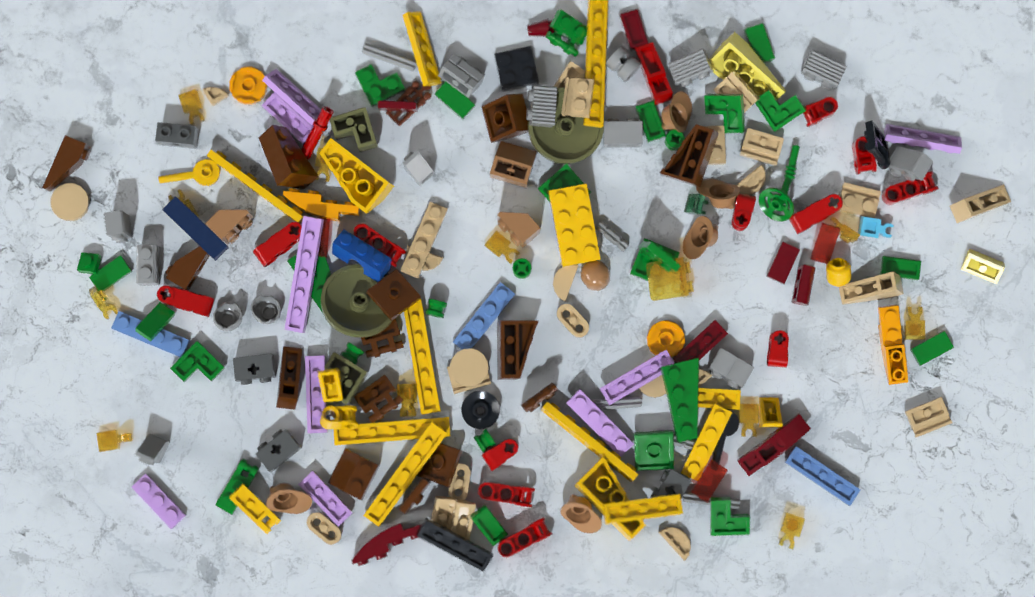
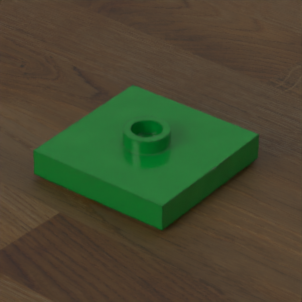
[634,430,674,471]

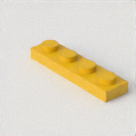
[403,12,442,86]
[681,403,732,481]
[602,494,683,525]

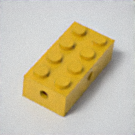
[548,184,601,267]

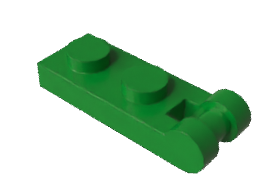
[215,458,260,515]

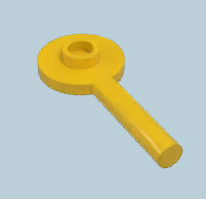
[158,159,220,186]

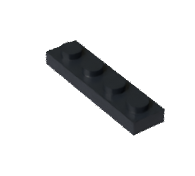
[416,517,493,572]

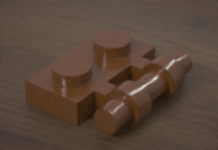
[361,318,404,358]
[354,374,404,424]
[521,383,558,412]

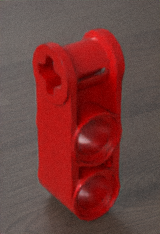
[881,171,939,205]
[789,194,843,234]
[253,222,302,267]
[353,224,406,268]
[157,285,215,317]
[478,482,535,508]
[498,517,553,557]

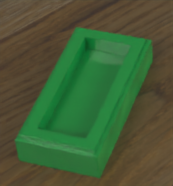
[744,23,775,63]
[435,82,475,120]
[635,100,666,143]
[89,255,132,293]
[880,256,921,280]
[135,302,175,342]
[910,331,954,366]
[470,505,508,546]

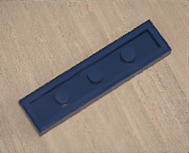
[162,196,229,261]

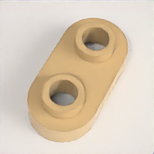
[557,304,589,338]
[448,464,471,500]
[307,512,342,545]

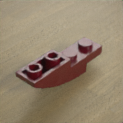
[737,413,811,476]
[352,523,422,567]

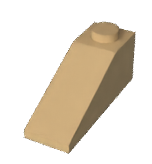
[950,185,1011,223]
[839,271,904,305]

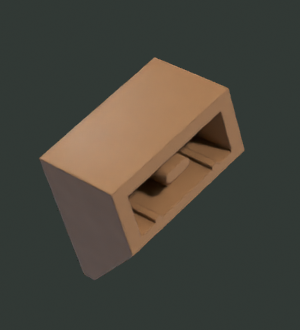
[490,141,537,188]
[205,210,254,245]
[497,212,540,248]

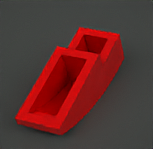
[635,42,673,105]

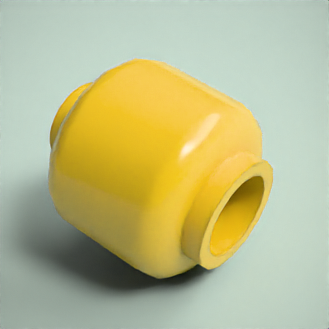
[826,258,851,287]

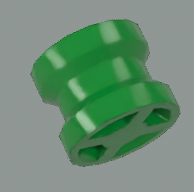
[665,130,685,151]
[512,258,532,279]
[425,299,447,319]
[340,342,364,365]
[473,429,496,453]

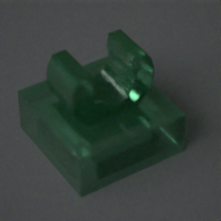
[684,194,709,215]

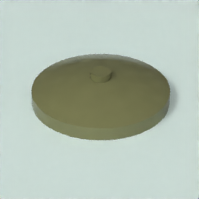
[528,87,604,164]
[321,264,393,338]

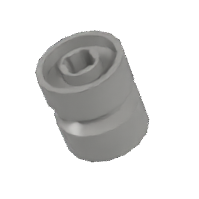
[606,46,641,82]

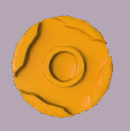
[229,67,268,105]
[647,320,685,358]

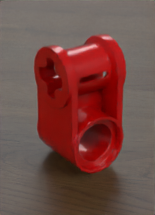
[803,97,838,127]
[852,136,877,175]
[731,193,756,231]
[767,330,789,368]
[481,439,518,471]

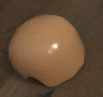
[581,261,610,291]

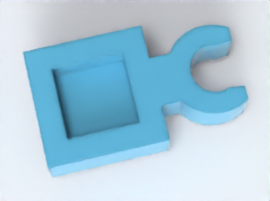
[858,216,894,238]

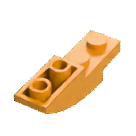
[283,188,360,222]
[878,305,908,385]

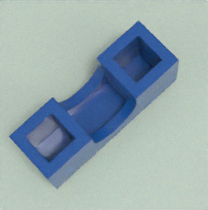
[332,229,391,282]

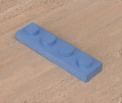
[453,282,515,350]
[111,311,190,357]
[785,446,860,506]

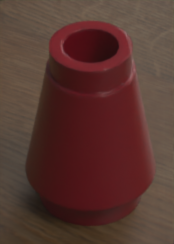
[527,19,555,37]

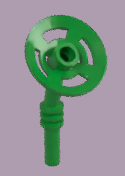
[759,145,800,222]

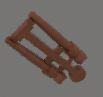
[386,80,432,127]

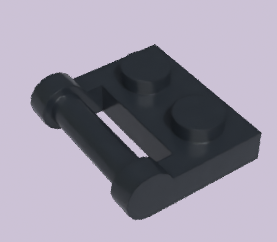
[864,120,890,169]

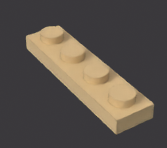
[401,202,448,278]

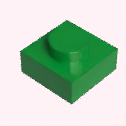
[77,252,102,275]

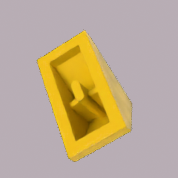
[318,369,343,402]
[759,397,782,428]

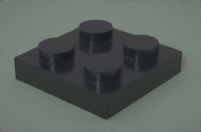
[494,46,539,92]

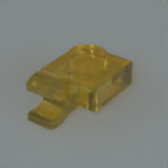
[825,217,860,243]
[89,285,118,320]
[96,430,132,452]

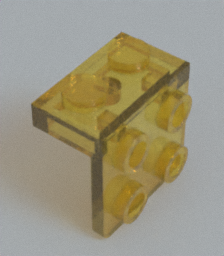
[646,257,694,301]

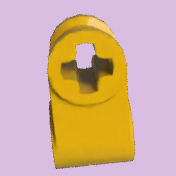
[320,405,358,430]

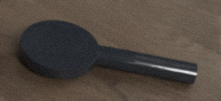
[710,410,739,471]

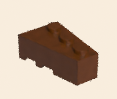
[660,124,719,188]
[258,125,319,189]
[497,320,538,380]

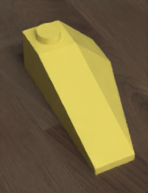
[709,32,786,99]

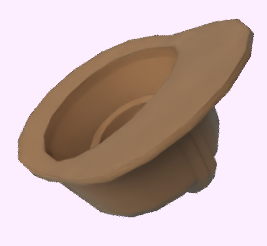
[661,91,692,133]
[696,179,741,209]
[683,216,719,259]
[266,483,312,514]
[560,494,602,533]

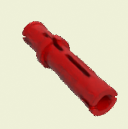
[301,106,334,159]

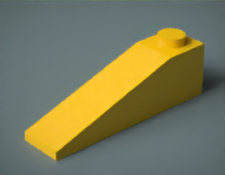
[319,138,394,214]

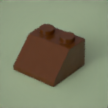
[482,94,528,143]
[328,448,380,500]

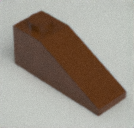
[42,135,90,192]
[166,246,210,291]
[276,346,302,410]

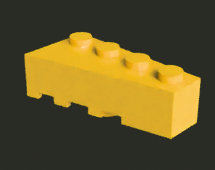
[574,456,646,541]

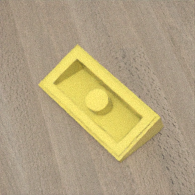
[961,249,1005,284]

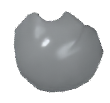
[251,295,282,324]
[213,302,243,331]

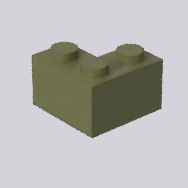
[330,107,378,153]
[324,352,369,405]

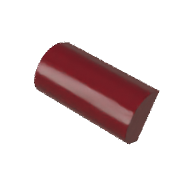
[792,264,816,306]

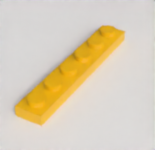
[207,150,303,224]
[404,299,441,415]
[541,402,638,482]
[334,417,451,446]
[363,421,448,527]

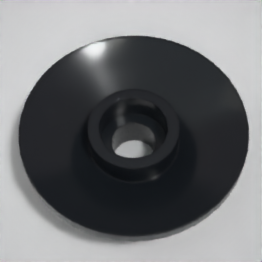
[461,391,500,429]

